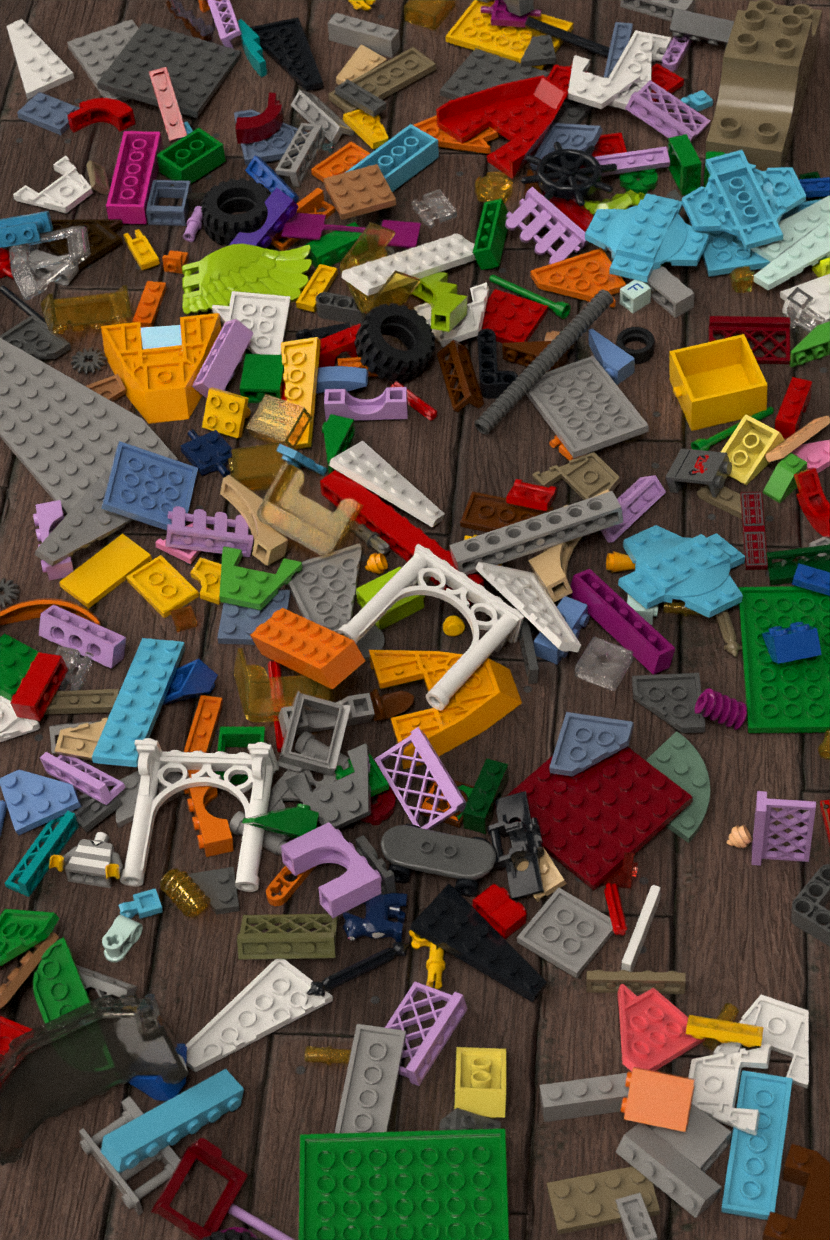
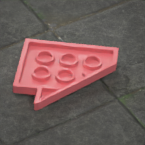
[618,984,706,1072]

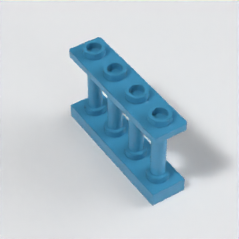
[0,211,53,248]

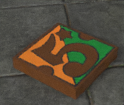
[420,780,474,828]

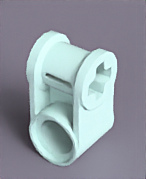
[102,915,143,963]

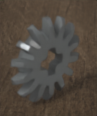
[71,347,107,374]
[0,578,20,608]

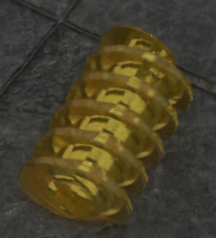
[160,868,210,918]

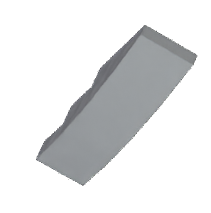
[615,1193,658,1240]

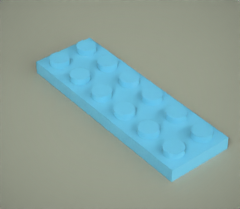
[721,1070,793,1220]

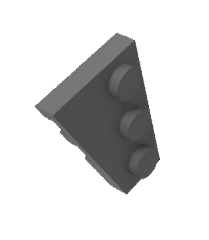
[355,835,396,894]

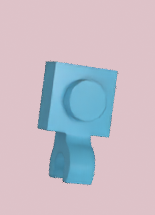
[681,90,713,113]
[119,888,163,919]

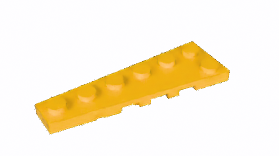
[281,337,321,449]

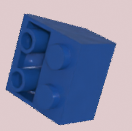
[762,622,822,664]

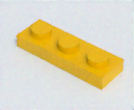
[296,264,338,312]
[686,1015,764,1047]

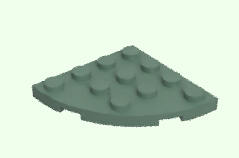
[646,731,710,843]

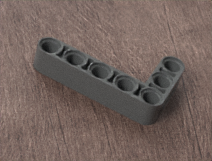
[316,246,394,325]
[791,864,830,947]

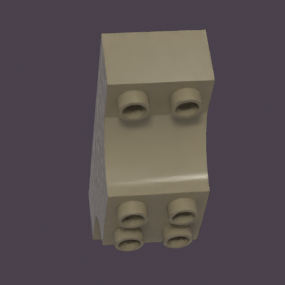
[705,0,822,171]

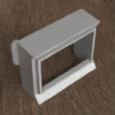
[278,691,351,776]

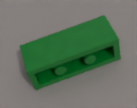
[305,222,368,269]

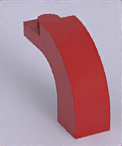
[67,98,135,132]
[794,467,830,538]

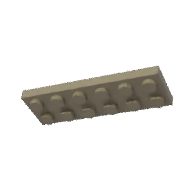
[328,47,436,113]

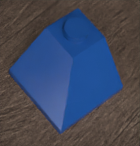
[163,659,218,705]
[124,1042,187,1101]

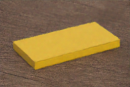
[59,533,152,609]

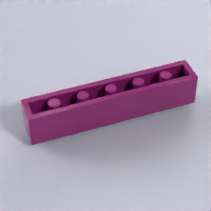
[569,569,675,675]

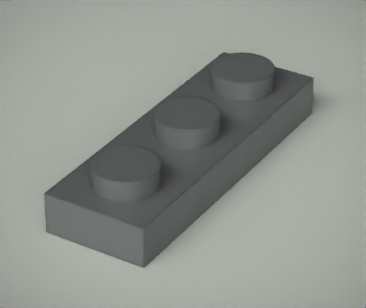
[335,79,387,117]

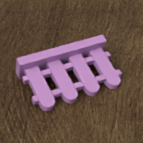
[505,187,588,265]
[165,506,253,557]

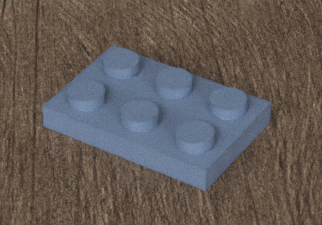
[17,92,80,135]

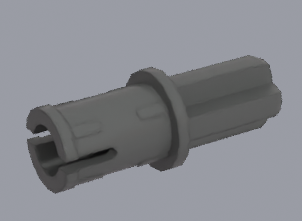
[355,524,390,555]

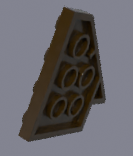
[40,219,123,270]

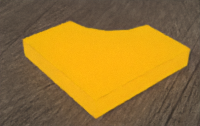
[190,557,222,605]

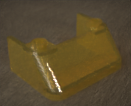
[340,222,421,314]
[233,648,333,722]

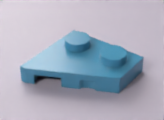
[276,444,328,476]

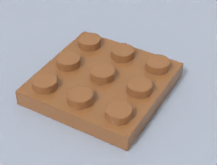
[323,164,396,220]

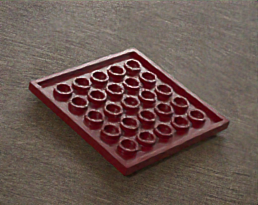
[495,747,693,890]

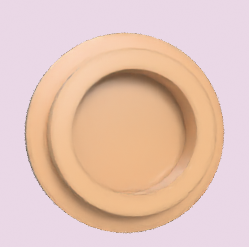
[727,825,752,848]

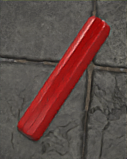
[391,382,437,421]
[604,883,628,936]

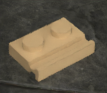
[517,847,567,902]

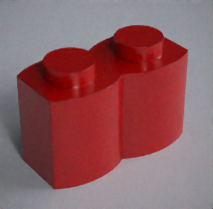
[472,884,526,939]

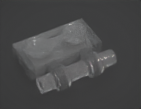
[411,189,457,228]
[55,646,94,691]

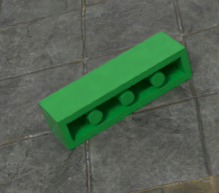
[473,199,509,270]

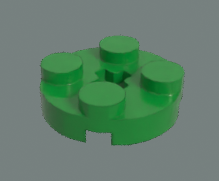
[620,169,658,194]

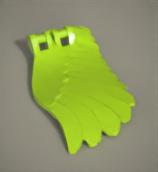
[182,244,312,315]

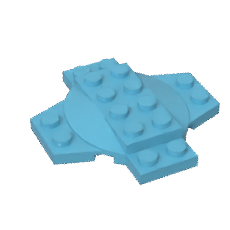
[682,150,806,250]
[585,193,709,282]
[618,525,745,618]

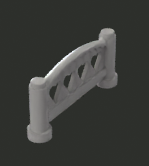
[229,731,350,856]

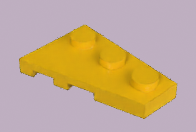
[343,109,389,149]

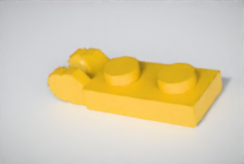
[124,229,160,270]

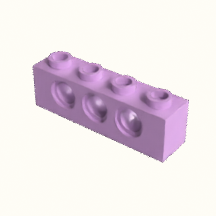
[39,605,126,668]

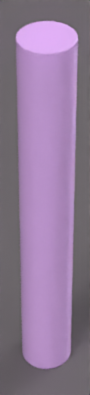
[227,1203,295,1240]

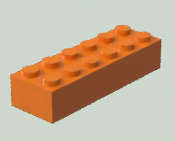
[250,608,365,690]

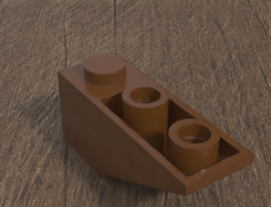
[502,341,568,372]

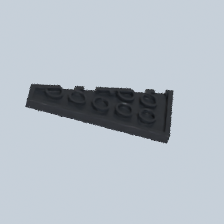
[250,17,324,91]
[410,883,547,1002]

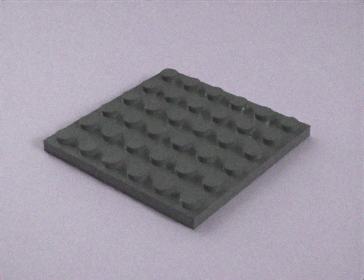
[97,23,241,118]

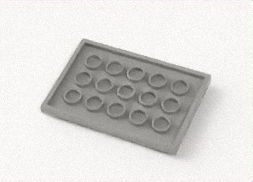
[67,19,139,102]
[526,356,649,458]

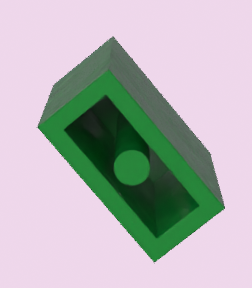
[240,354,284,404]

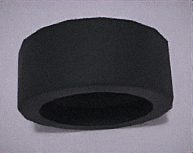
[616,327,655,364]

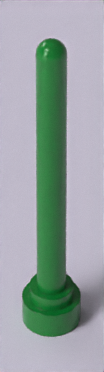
[489,275,571,319]
[691,406,774,451]

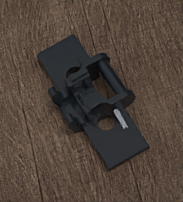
[487,791,545,900]

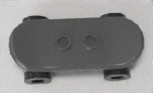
[381,824,496,897]

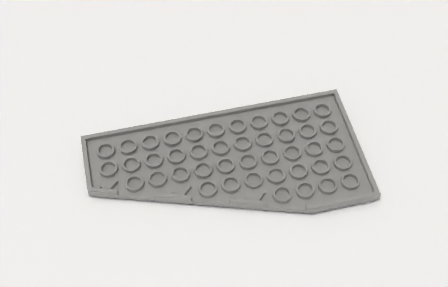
[0,338,178,515]

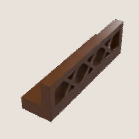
[437,339,484,412]

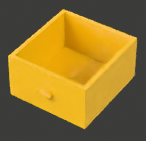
[669,334,768,431]

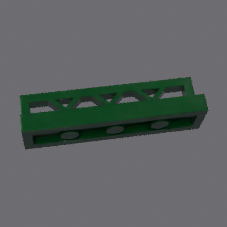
[766,544,830,586]

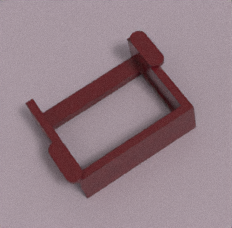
[151,1138,248,1240]

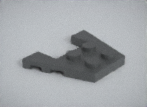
[285,743,371,829]

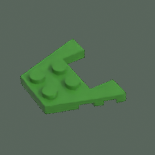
[219,546,303,610]

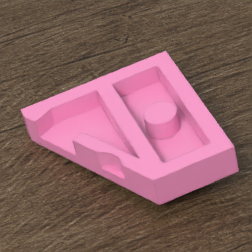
[791,440,830,473]

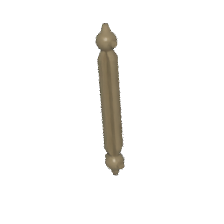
[716,609,742,657]

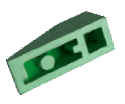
[322,414,355,474]
[242,804,319,839]

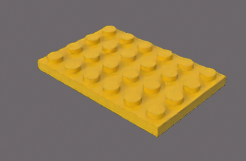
[446,0,573,70]

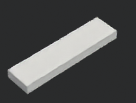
[622,885,661,972]

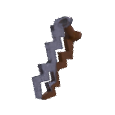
[166,0,214,42]

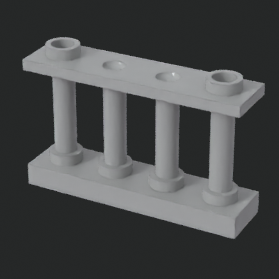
[79,1096,189,1215]

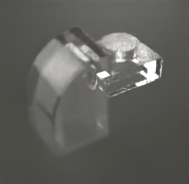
[782,287,825,333]

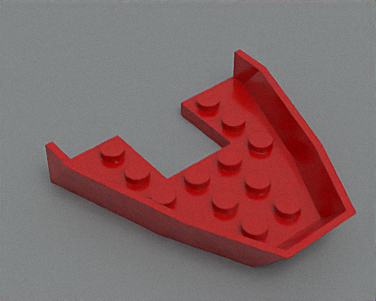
[436,75,568,179]

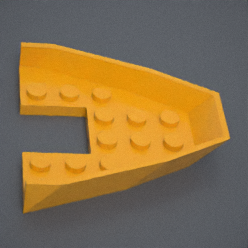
[101,313,222,424]
[369,650,522,769]

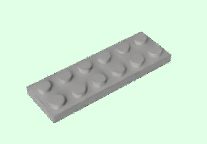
[335,1024,406,1133]

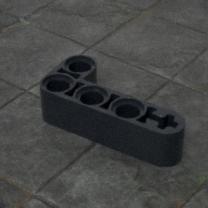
[477,329,518,399]

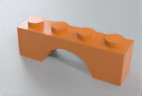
[183,770,233,857]

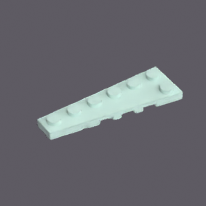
[751,195,830,262]
[753,217,830,290]

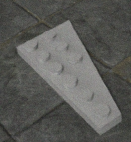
[34,471,136,566]

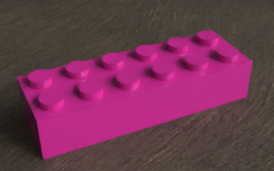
[106,131,163,224]

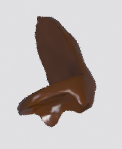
[370,689,414,721]

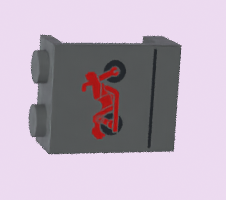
[666,448,732,497]

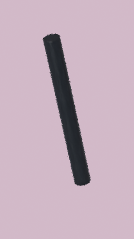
[0,285,52,328]

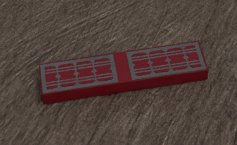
[740,492,768,570]

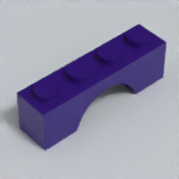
[228,188,298,248]

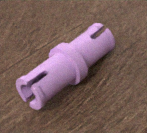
[183,206,203,242]

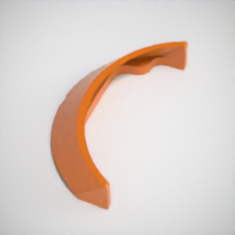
[0,598,101,626]

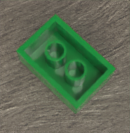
[157,128,226,183]

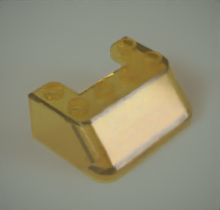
[41,285,132,334]
[257,462,363,556]

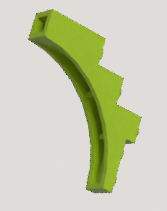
[392,272,467,332]

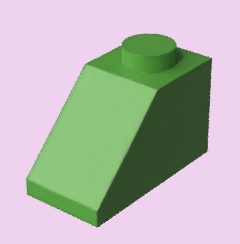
[763,453,807,503]

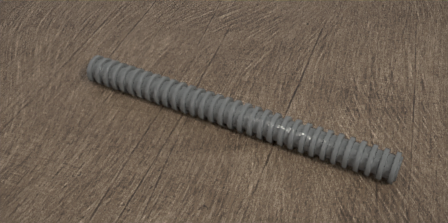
[474,289,614,435]

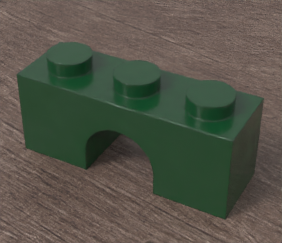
[463,758,509,834]

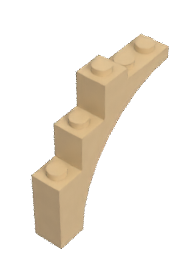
[528,489,610,602]

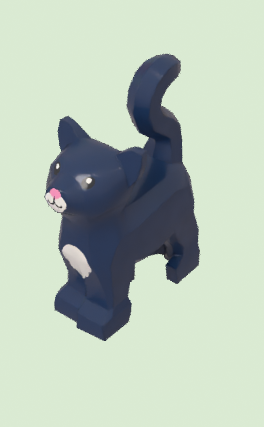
[343,893,407,942]

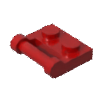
[506,479,557,511]

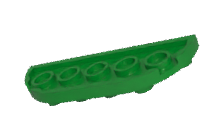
[33,937,117,1074]

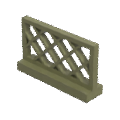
[237,914,338,959]

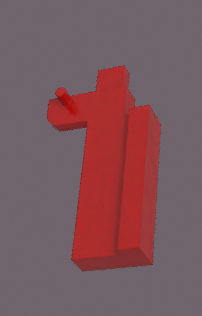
[542,192,594,232]

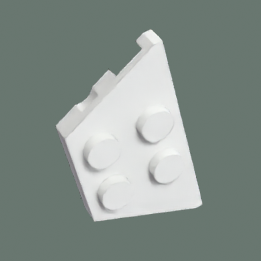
[0,696,40,742]

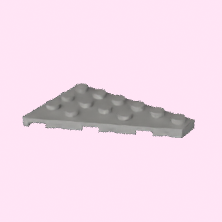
[287,543,362,632]

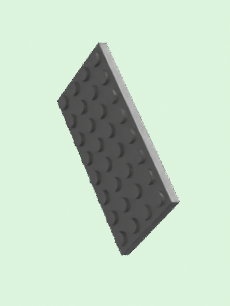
[440,48,594,125]

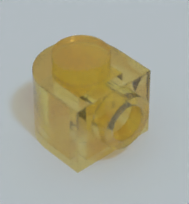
[730,267,755,293]

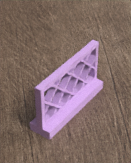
[625,80,710,142]
[374,727,467,830]
[751,791,816,866]
[385,982,467,1086]

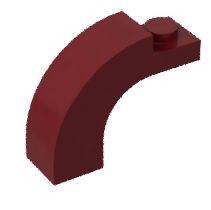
[235,93,284,144]

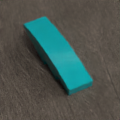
[238,19,267,77]

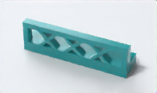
[4,810,79,897]

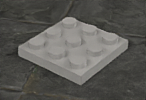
[517,887,614,978]

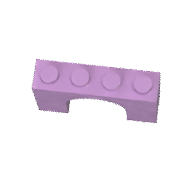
[281,822,382,918]

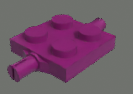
[481,0,542,28]

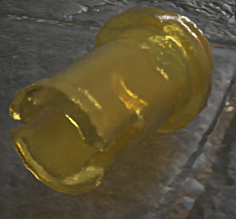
[818,729,830,759]

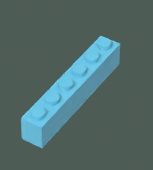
[101,1069,244,1173]

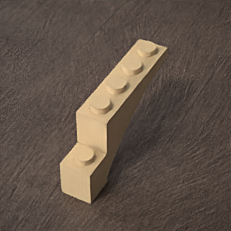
[220,475,290,566]

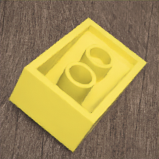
[721,414,785,485]
[454,1047,506,1118]

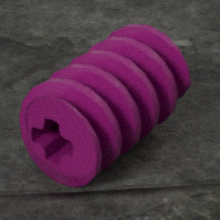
[694,688,747,730]

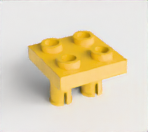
[202,387,251,438]

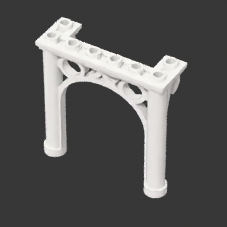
[336,544,524,710]
[120,738,279,892]

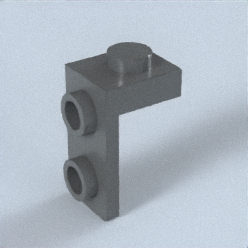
[439,1108,501,1130]

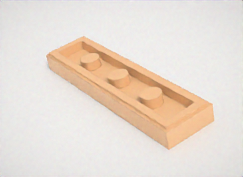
[765,416,830,462]

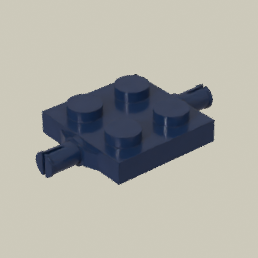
[180,429,237,477]

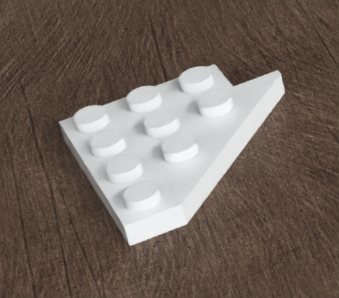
[212,291,291,355]

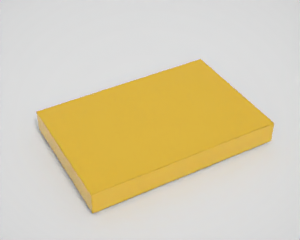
[126,555,199,618]

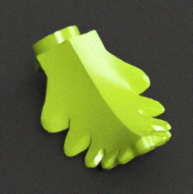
[584,190,645,215]

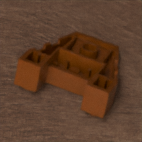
[762,1143,830,1240]

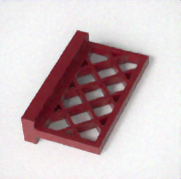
[708,316,790,364]

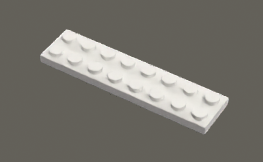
[341,234,476,296]

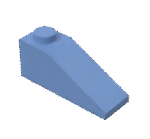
[589,328,635,385]

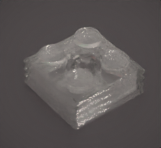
[575,637,633,691]

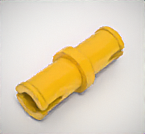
[426,943,446,989]

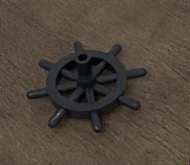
[521,142,617,207]

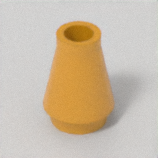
[606,551,636,573]

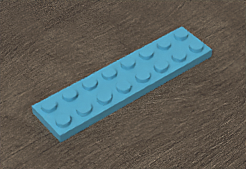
[92,638,185,767]

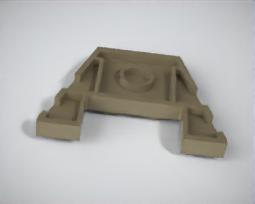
[532,452,620,500]

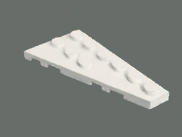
[186,959,333,1072]

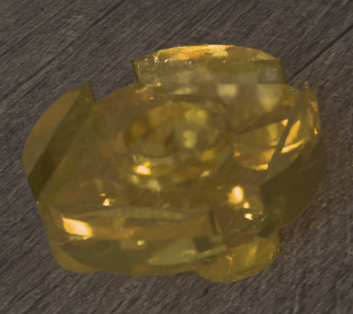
[475,172,513,203]

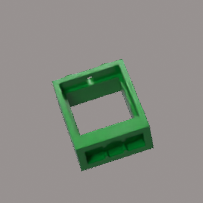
[668,134,702,196]
[215,727,267,784]

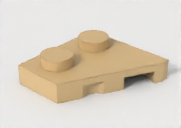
[55,718,108,760]

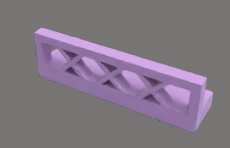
[207,0,242,49]
[592,147,670,176]
[599,475,666,543]
[40,752,126,805]

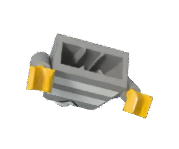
[49,832,124,888]

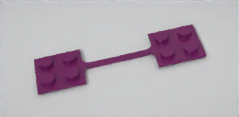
[282,213,421,248]

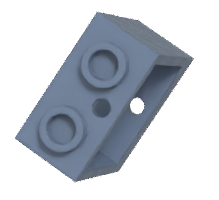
[146,180,192,226]

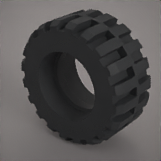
[201,178,271,246]
[355,303,436,382]

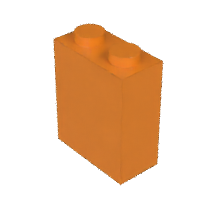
[621,1067,696,1132]

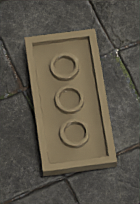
[547,1166,660,1234]

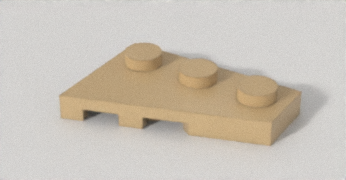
[336,44,387,85]

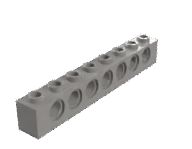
[449,491,623,575]

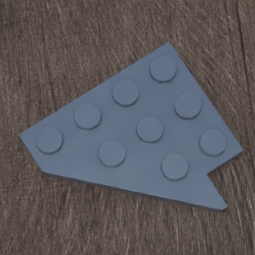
[234,110,307,165]

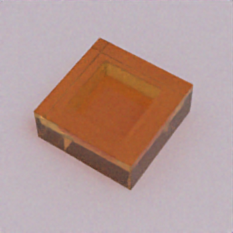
[170,605,198,632]

